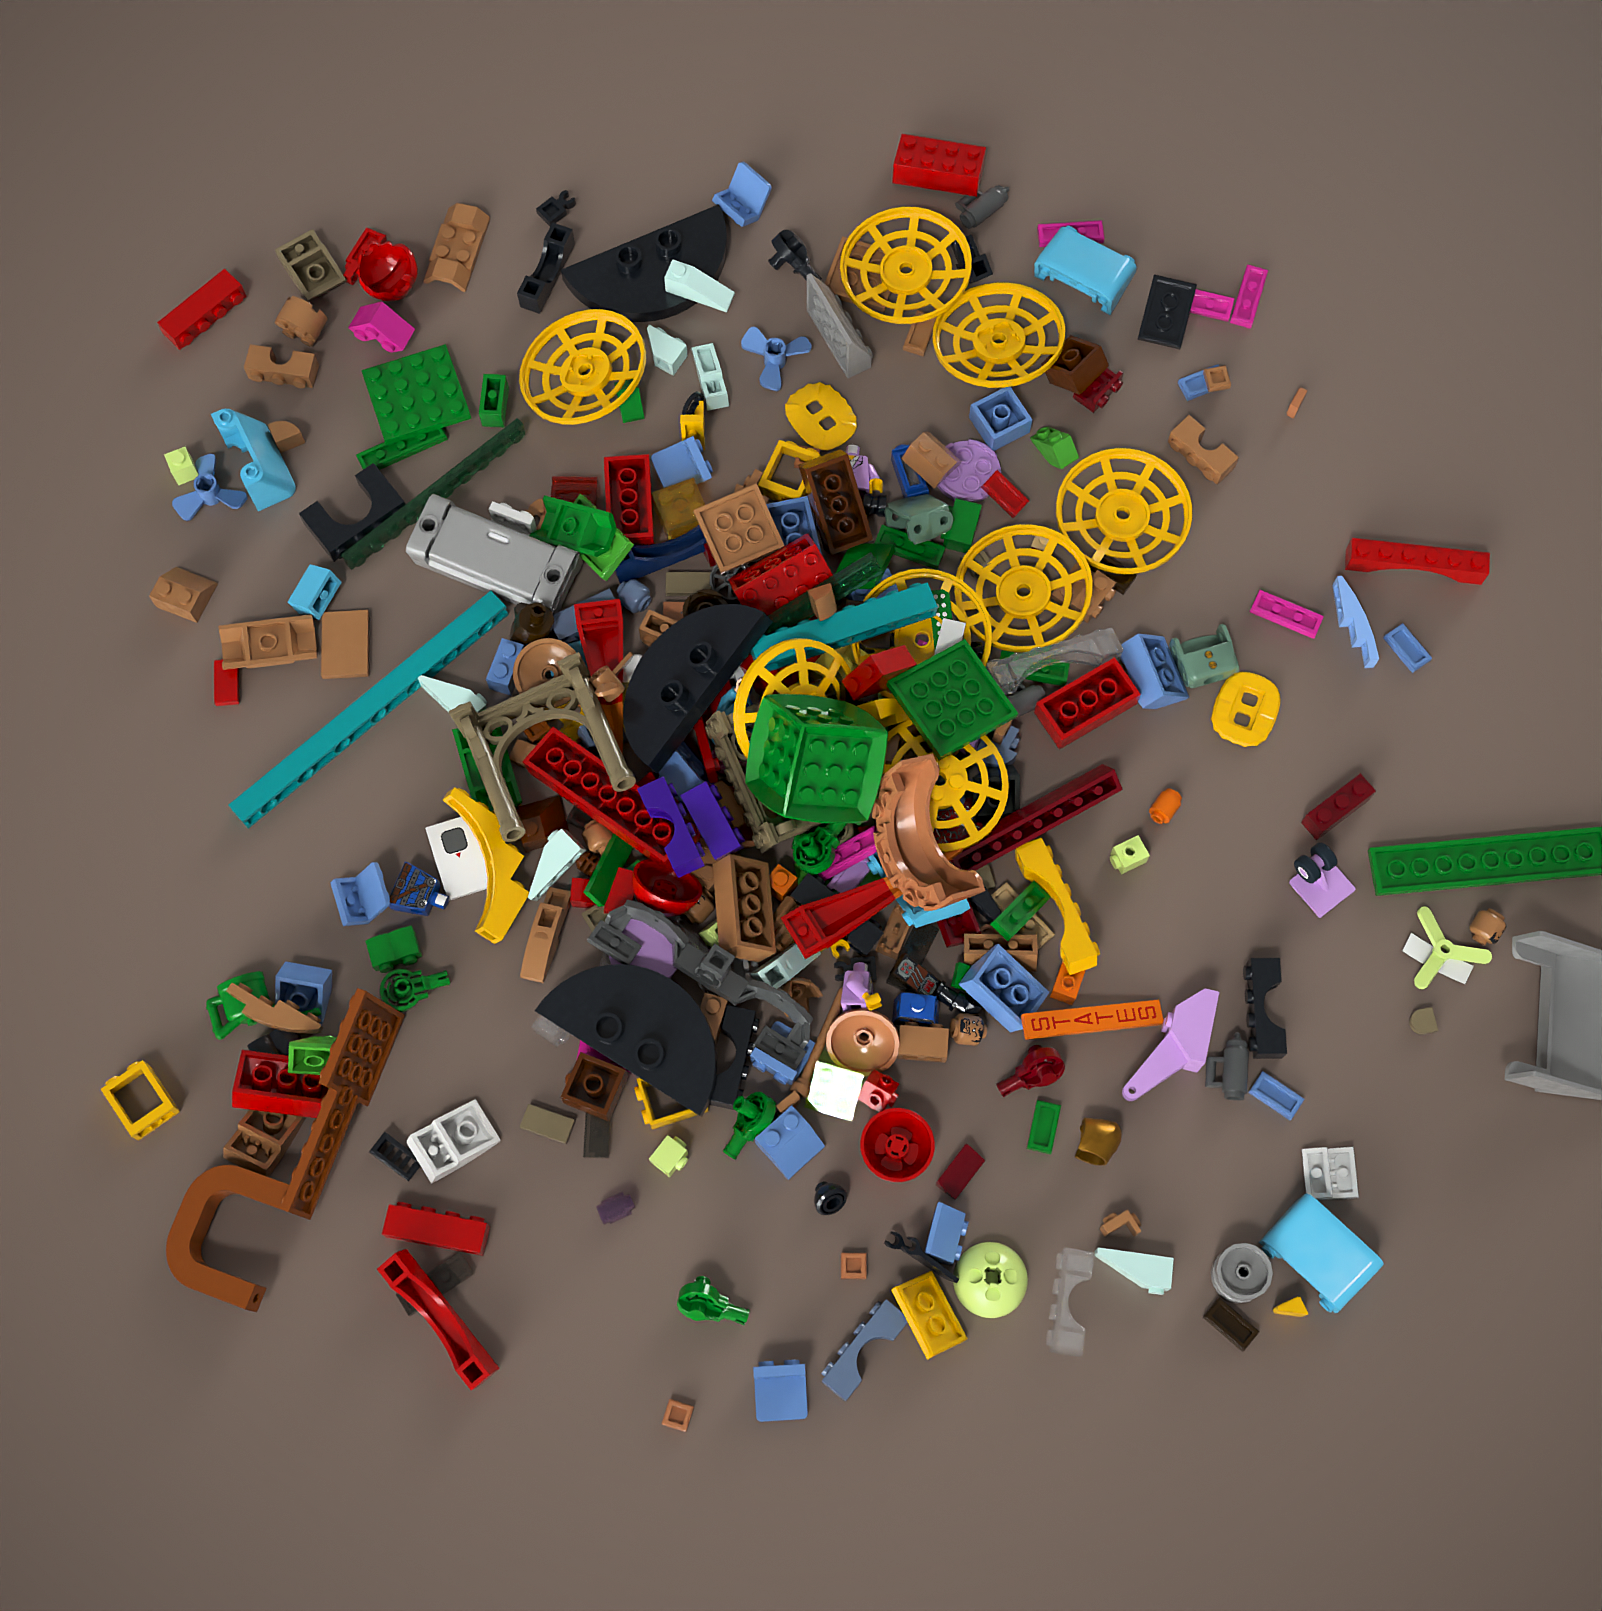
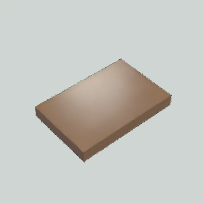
[321,610,369,679]

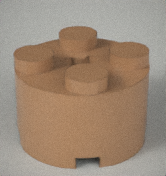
[275,296,328,347]

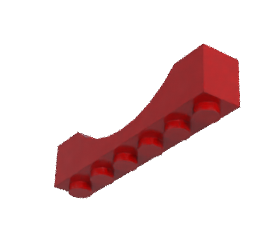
[1345,538,1490,585]
[377,1249,500,1391]

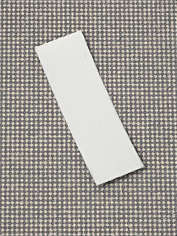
[1403,933,1474,984]

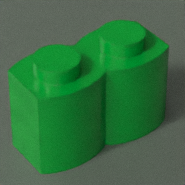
[365,926,422,973]

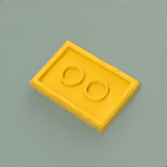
[891,1270,968,1359]

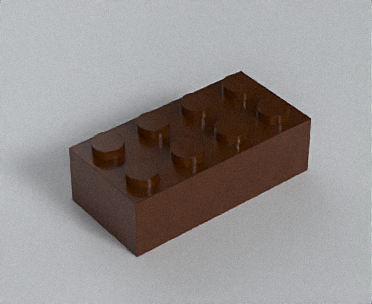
[798,449,873,555]

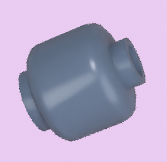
[617,579,652,613]

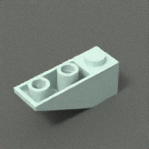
[750,943,821,989]

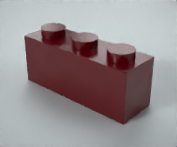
[1301,773,1376,841]

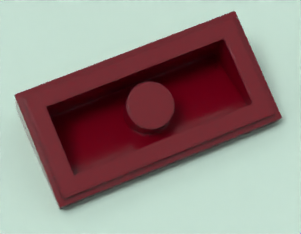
[936,1143,985,1200]

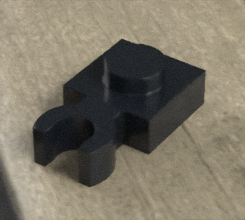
[536,190,576,226]
[834,956,877,982]

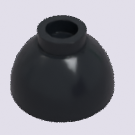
[814,1181,848,1215]

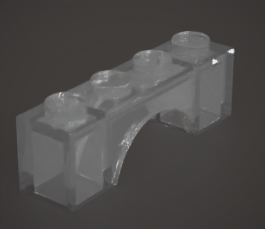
[1046,1247,1095,1357]

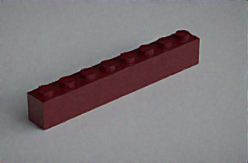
[949,764,1123,871]

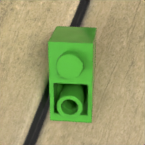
[1030,427,1079,469]

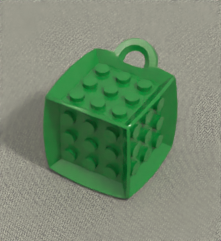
[745,694,888,826]

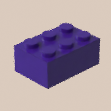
[680,781,746,861]

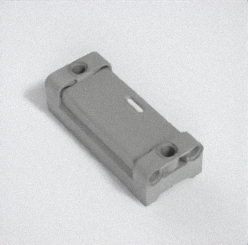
[406,494,583,615]

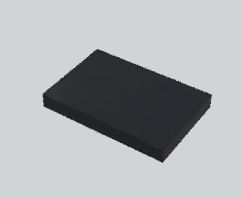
[1137,275,1197,350]

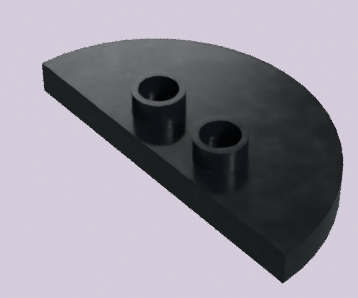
[561,204,727,322]
[623,604,773,774]
[535,964,717,1117]

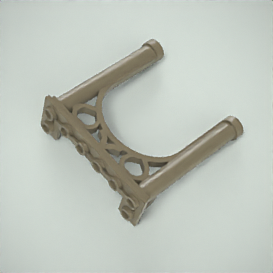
[449,652,636,842]
[705,671,843,853]

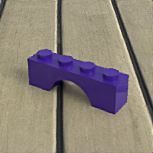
[637,776,705,878]

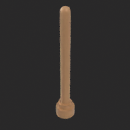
[789,987,843,1098]

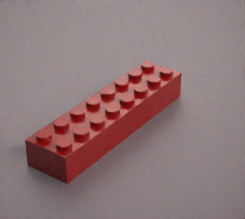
[522,727,701,874]

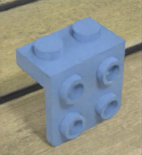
[712,162,771,227]
[651,436,713,496]
[330,862,390,926]
[750,1021,815,1085]
[753,1360,808,1422]

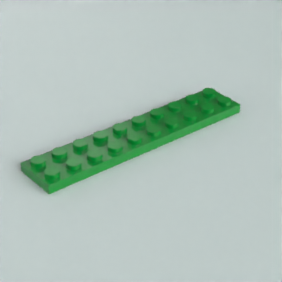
[1367,827,1602,896]

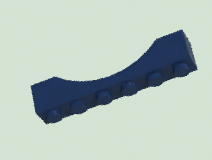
[614,525,707,584]

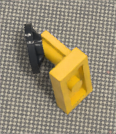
[680,391,705,451]

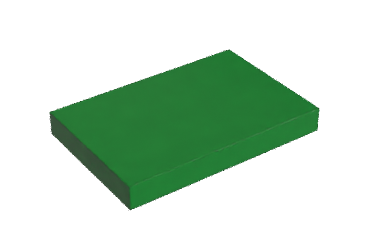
[832,544,895,589]

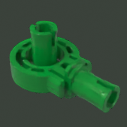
[793,823,848,874]
[379,969,450,1012]
[723,1092,776,1160]
[677,1276,749,1325]

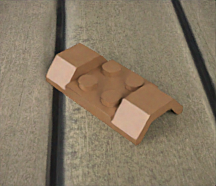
[423,203,490,292]
[218,614,318,670]

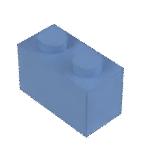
[486,638,524,696]

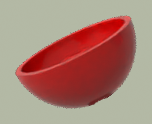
[632,859,702,917]
[860,1108,935,1182]

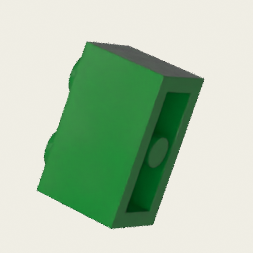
[479,374,509,428]
[940,498,982,553]

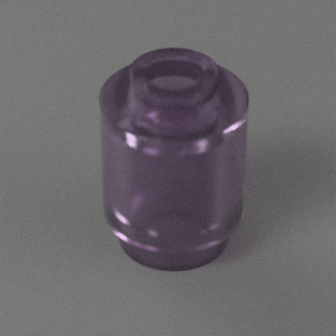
[596,1191,635,1224]

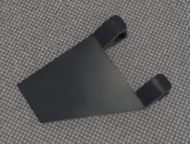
[884,1231,959,1283]

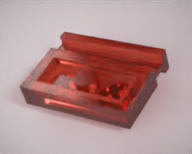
[551,476,598,506]

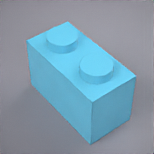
[288,564,341,620]

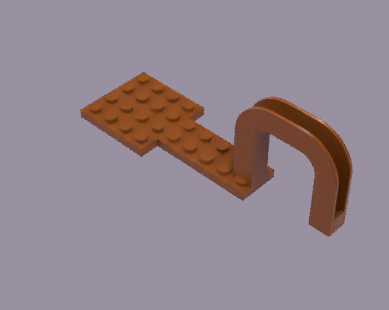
[166,988,405,1312]

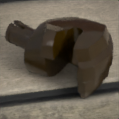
[509,602,554,647]

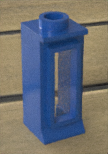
[891,444,929,498]

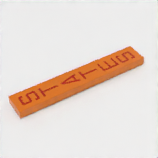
[1021,1000,1164,1040]

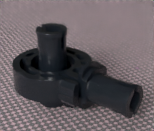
[768,230,822,281]

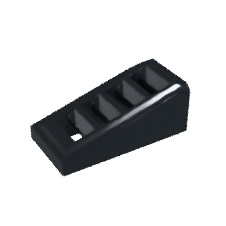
[968,887,1002,923]
[368,1132,420,1182]

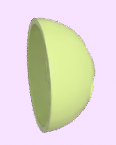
[953,1242,1028,1318]

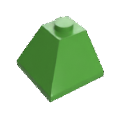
[288,1035,337,1075]

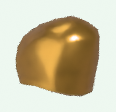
[1075,1118,1122,1166]

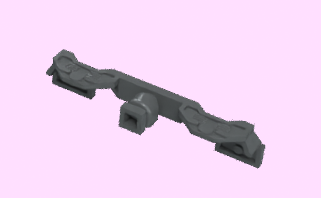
[587,900,813,1070]

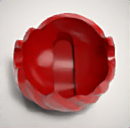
[357,241,418,302]

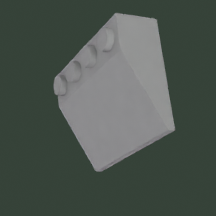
[807,273,873,378]

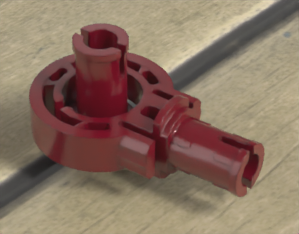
[996,1045,1065,1097]

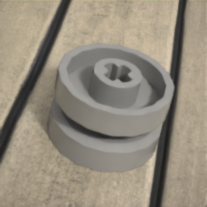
[1211,1243,1273,1303]

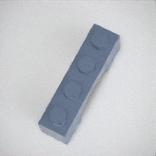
[821,1299,908,1402]

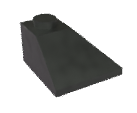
[972,765,1020,823]

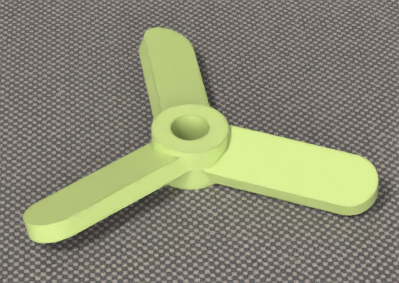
[1414,906,1492,989]

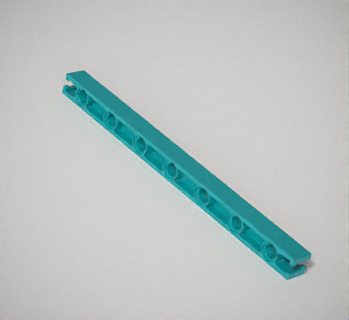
[228,591,509,829]

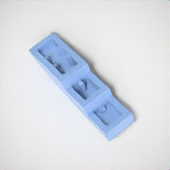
[1332,576,1379,668]

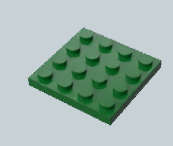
[361,344,472,446]
[886,639,1018,760]

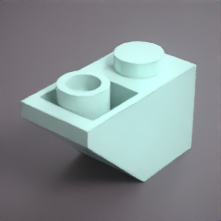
[647,325,688,376]

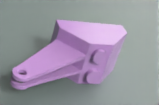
[1122,988,1219,1101]

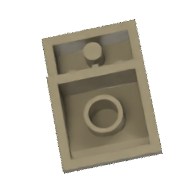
[275,229,346,302]

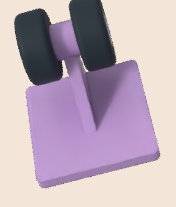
[1289,842,1356,918]

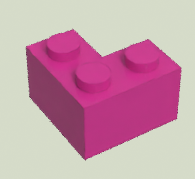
[348,302,415,353]

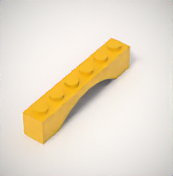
[1015,838,1100,975]

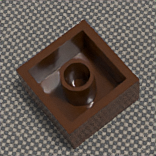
[1041,335,1109,395]
[560,1052,628,1121]

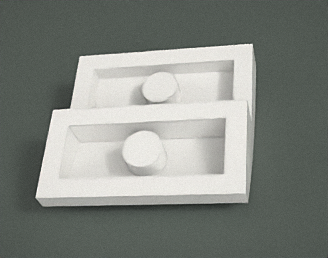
[1302,1147,1359,1200]

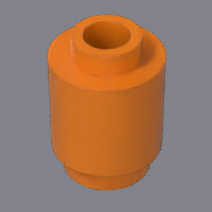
[1149,788,1182,824]

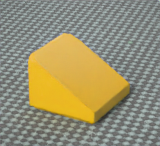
[1273,1296,1308,1317]

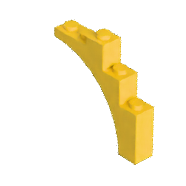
[443,787,529,944]

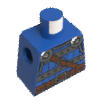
[389,862,449,916]
[892,992,940,1027]

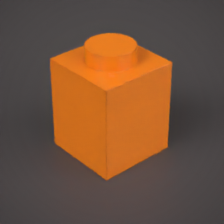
[769,864,798,903]

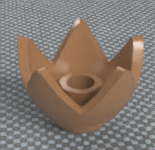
[780,977,823,1017]

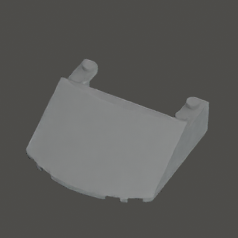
[1505,931,1602,1100]

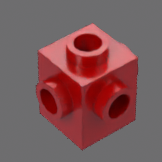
[857,1069,899,1112]

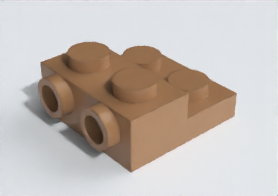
[1051,562,1116,623]

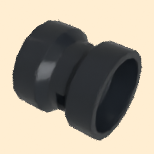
[863,493,887,517]

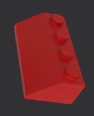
[232,1050,329,1118]

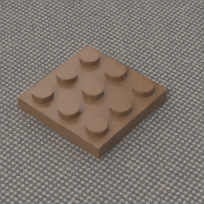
[825,236,892,313]
[693,483,784,574]

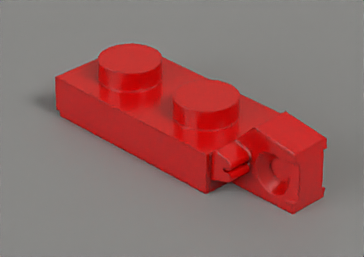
[343,228,387,285]

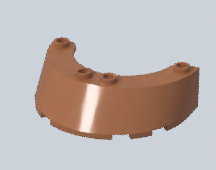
[872,754,985,911]

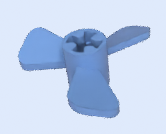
[741,327,812,391]
[172,454,248,521]

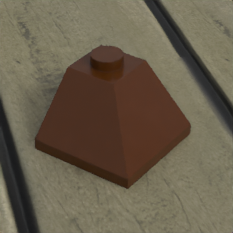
[516,795,570,852]

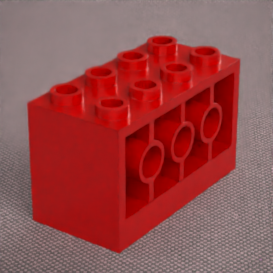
[728,533,838,621]

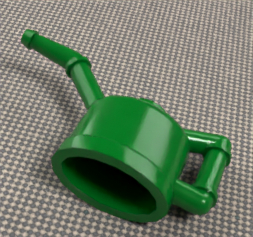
[206,971,321,1040]

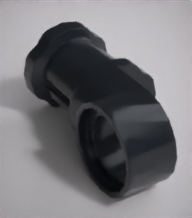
[933,981,982,1014]

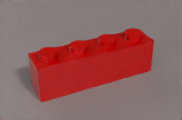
[157,268,246,350]
[382,1202,490,1256]

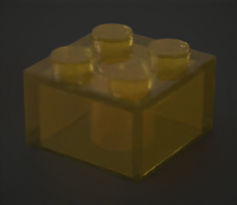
[651,477,705,541]

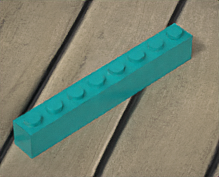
[750,582,938,672]

